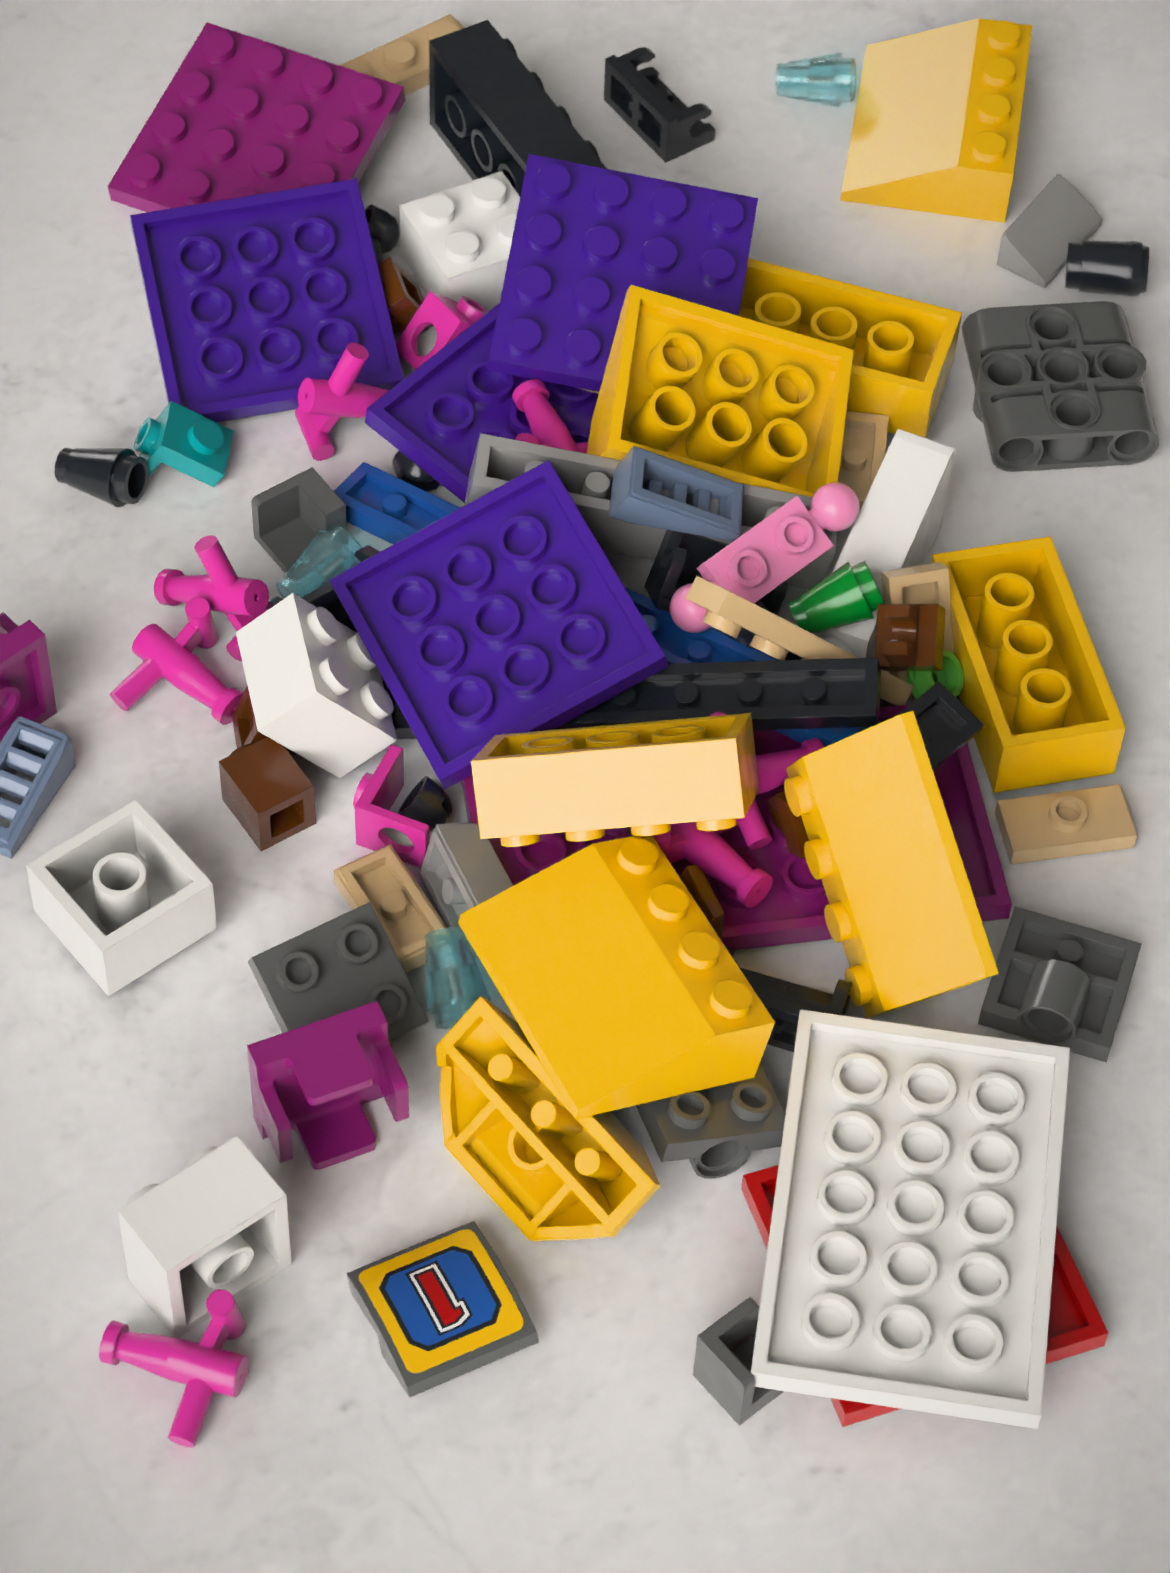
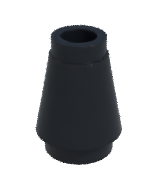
[54,448,149,507]

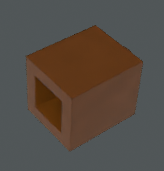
[219,737,316,851]

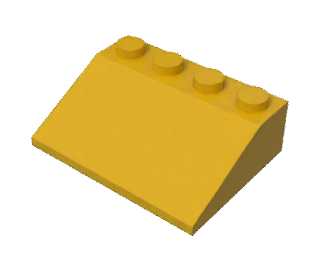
[840,18,1033,223]
[587,285,854,497]
[784,711,999,1019]
[458,836,775,1119]

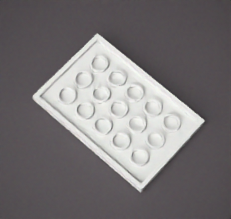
[751,1009,1070,1429]

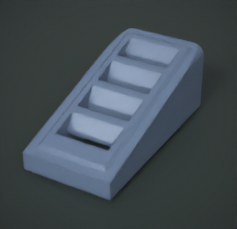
[609,446,744,541]
[0,716,76,859]

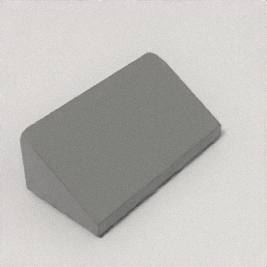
[997,174,1102,288]
[419,823,513,960]

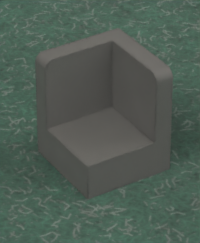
[251,467,347,574]
[693,1297,784,1425]

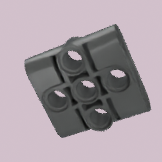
[961,301,1159,472]

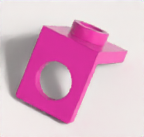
[396,291,489,370]
[353,744,430,868]

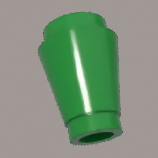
[788,561,885,633]

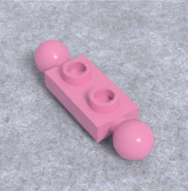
[670,482,860,633]

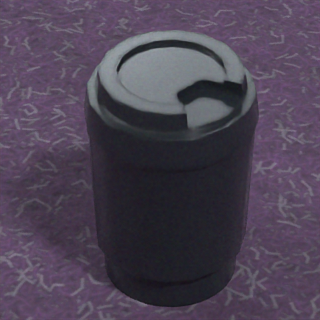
[1065,240,1149,296]

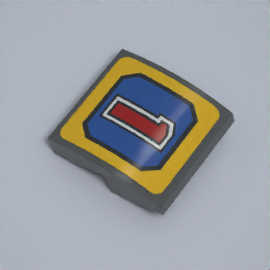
[347,1221,539,1398]

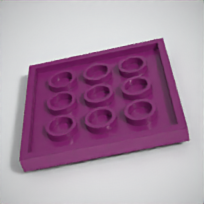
[107,22,406,212]

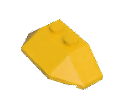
[436,996,661,1242]

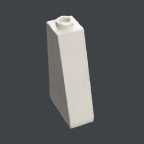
[812,429,955,658]

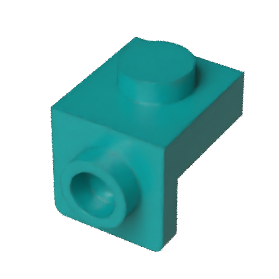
[134,401,234,487]

